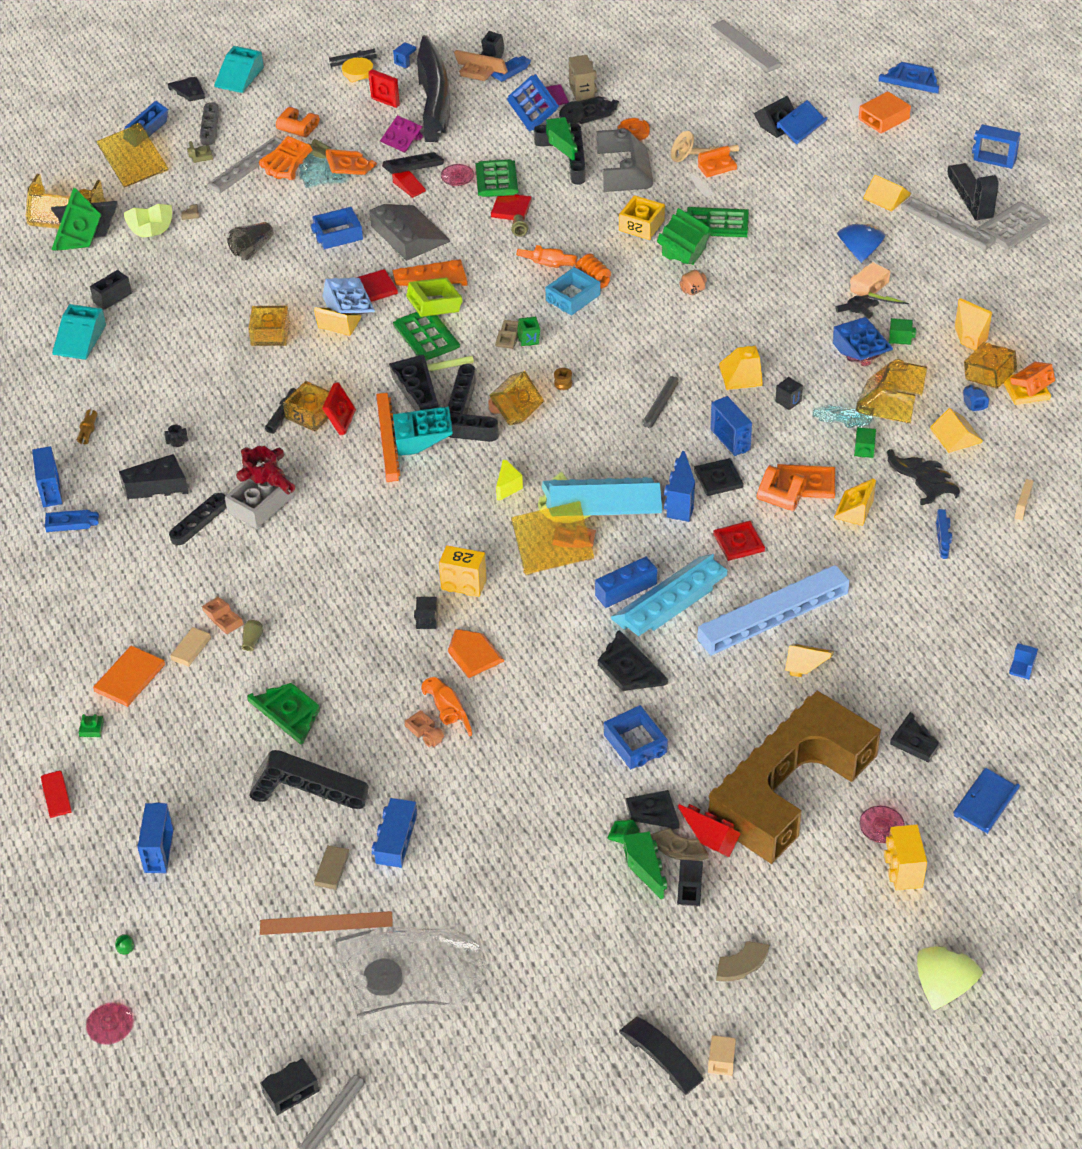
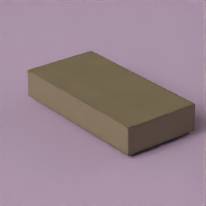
[314,845,349,890]

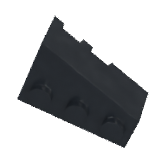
[119,454,189,499]

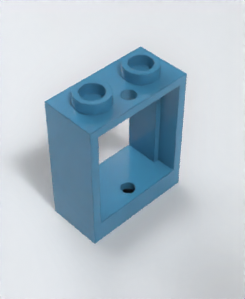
[545,267,600,316]

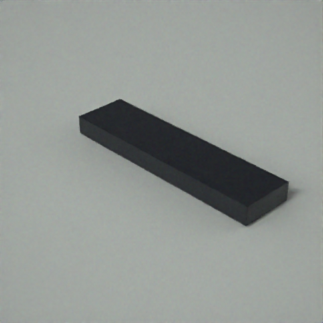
[382,152,444,174]

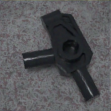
[835,294,879,319]

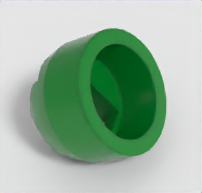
[115,934,134,955]

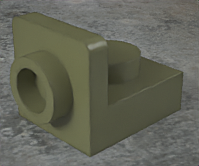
[305,139,332,162]
[187,141,213,163]

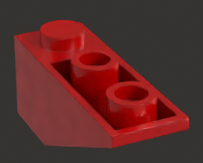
[678,804,741,857]

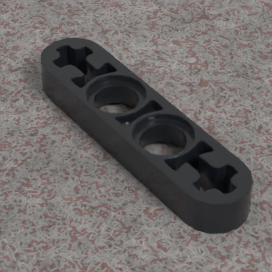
[169,493,227,545]

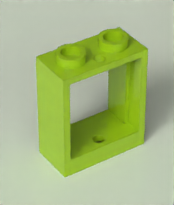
[406,277,462,317]

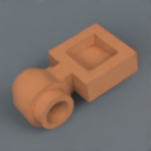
[404,710,444,747]

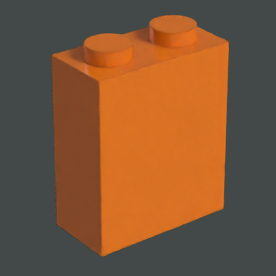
[859,91,911,134]

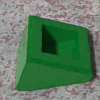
[607,820,640,844]

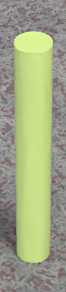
[427,356,474,372]

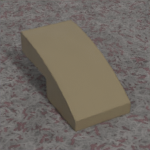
[495,320,518,349]

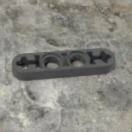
[200,102,219,146]

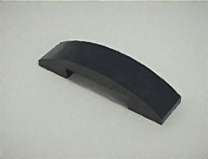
[619,1016,704,1095]

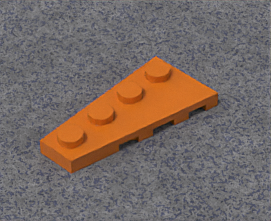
[392,259,468,286]

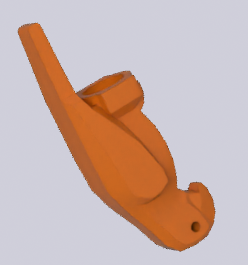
[516,245,578,268]
[421,677,472,736]

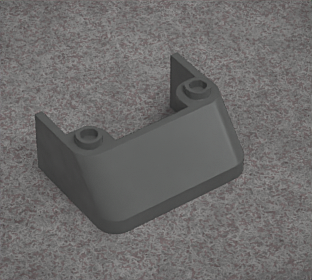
[597,128,653,192]

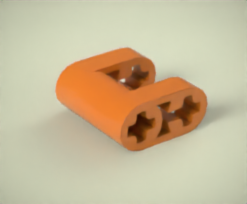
[276,107,320,138]
[756,465,807,512]

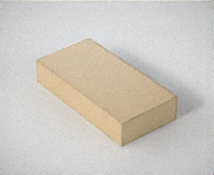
[1015,479,1034,520]
[170,627,211,667]

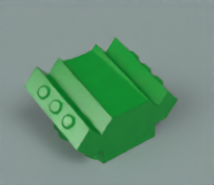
[657,208,712,265]

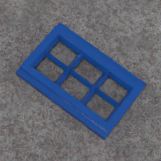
[506,74,559,132]

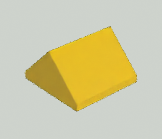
[864,175,911,211]
[314,307,361,336]
[930,408,983,453]
[834,478,876,526]

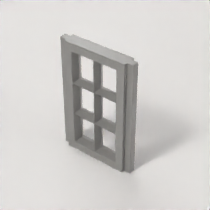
[977,202,1050,249]

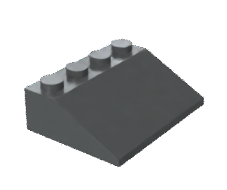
[369,204,450,261]

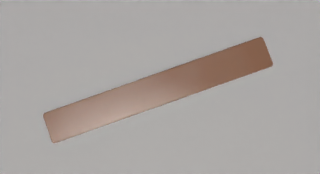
[260,911,393,935]

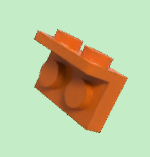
[698,146,737,177]
[1010,362,1055,397]

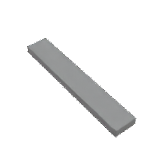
[711,20,780,73]
[207,136,283,194]
[901,196,996,251]

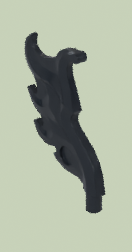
[886,449,960,505]

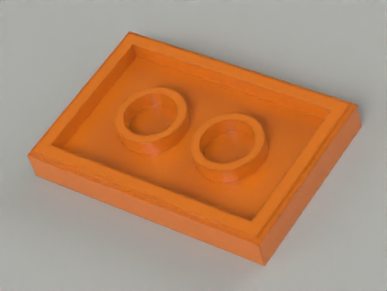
[776,464,835,498]
[93,646,165,707]

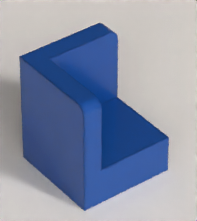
[393,42,417,68]
[1009,643,1038,680]

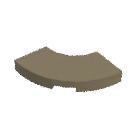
[651,828,708,861]
[716,941,770,981]

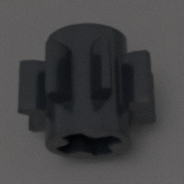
[164,424,188,447]

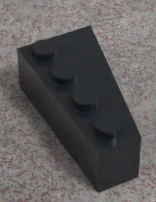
[389,354,439,411]

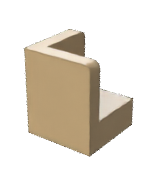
[708,1035,736,1076]

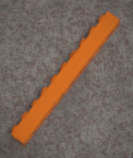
[376,393,400,482]

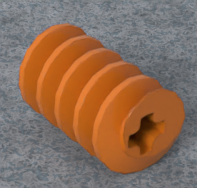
[575,253,611,289]

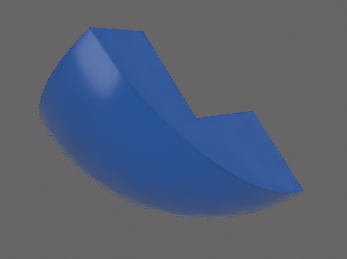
[837,224,886,263]

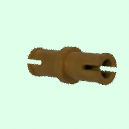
[76,409,98,444]

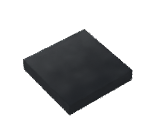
[694,458,744,496]

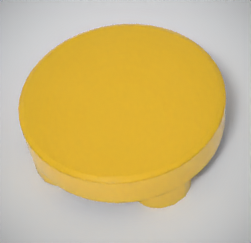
[342,57,374,82]

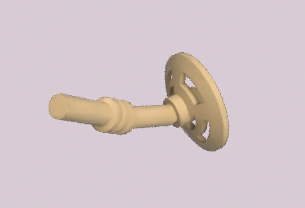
[671,131,739,162]

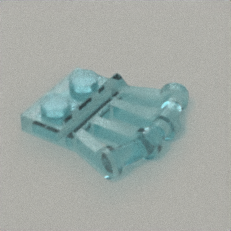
[299,153,346,188]
[812,405,872,428]

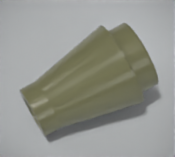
[511,215,528,237]
[241,620,263,651]

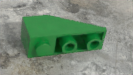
[546,117,577,160]
[623,831,667,899]

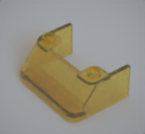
[26,173,105,229]
[856,359,927,424]

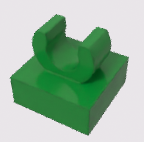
[78,714,104,737]

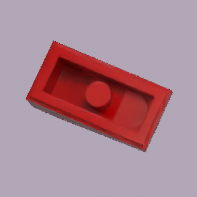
[392,171,426,198]
[40,770,72,818]

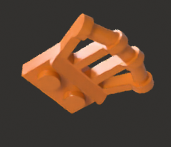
[259,136,313,180]

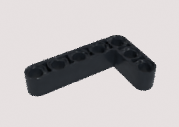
[534,123,585,185]
[947,163,999,221]
[448,364,499,442]
[249,750,369,809]

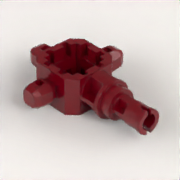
[236,446,295,495]

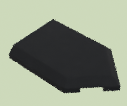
[579,96,619,124]

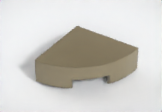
[181,204,199,220]

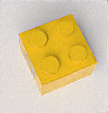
[619,195,665,240]
[439,545,487,597]
[884,824,927,890]

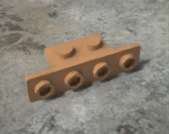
[454,50,508,81]

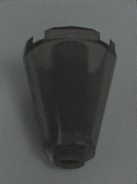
[227,222,274,260]

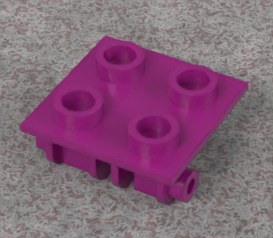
[530,81,569,108]
[380,115,423,153]

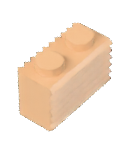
[850,262,890,296]

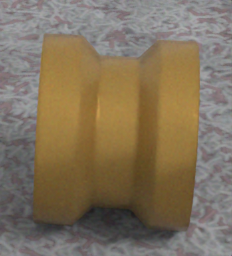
[554,368,572,390]

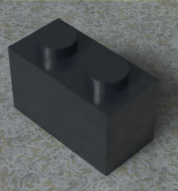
[90,270,132,310]
[260,1058,319,1116]

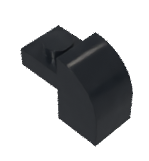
[480,31,504,59]
[414,597,438,629]
[677,859,703,907]

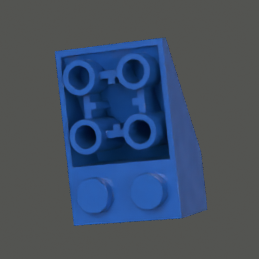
[833,317,893,360]
[664,451,695,522]

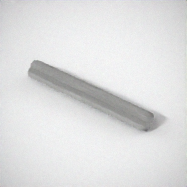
[299,1075,364,1149]

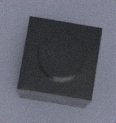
[775,377,803,410]

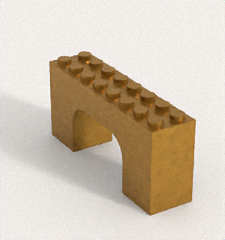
[708,690,881,864]

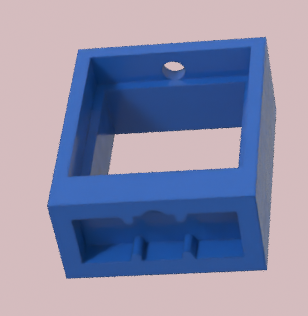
[972,124,1021,169]
[311,207,363,249]
[710,396,752,456]
[32,446,62,508]
[604,705,668,770]
[137,802,174,873]

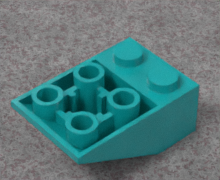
[214,46,264,93]
[52,304,106,360]
[393,406,453,456]

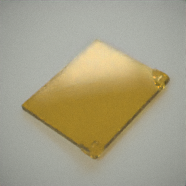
[96,123,169,188]
[511,501,594,576]

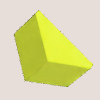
[496,460,523,500]

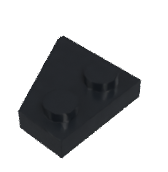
[167,77,205,102]
[890,712,939,763]
[626,790,679,829]

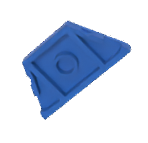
[879,62,939,94]

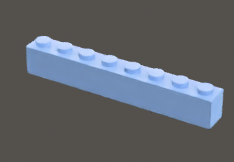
[698,565,849,656]

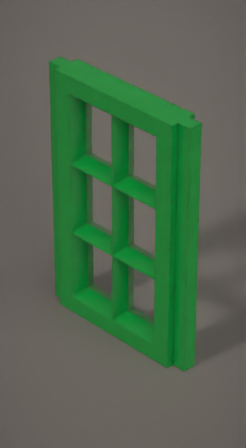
[475,159,518,197]
[687,207,749,237]
[393,312,460,361]

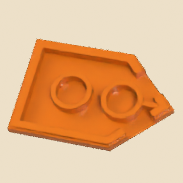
[326,149,377,175]
[448,629,504,678]

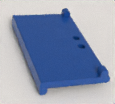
[777,100,828,144]
[953,768,1020,834]

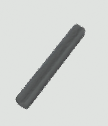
[643,376,679,428]

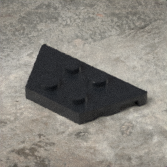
[51,201,118,238]
[598,630,668,691]

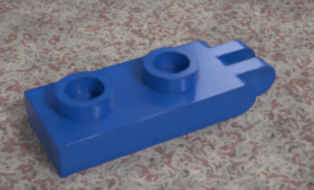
[491,55,531,82]
[936,509,952,559]
[45,510,99,532]

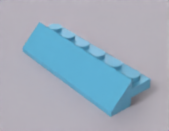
[542,477,662,517]
[611,554,728,637]

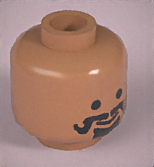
[679,269,707,295]

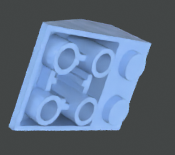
[323,277,375,313]

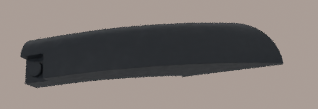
[417,35,450,143]

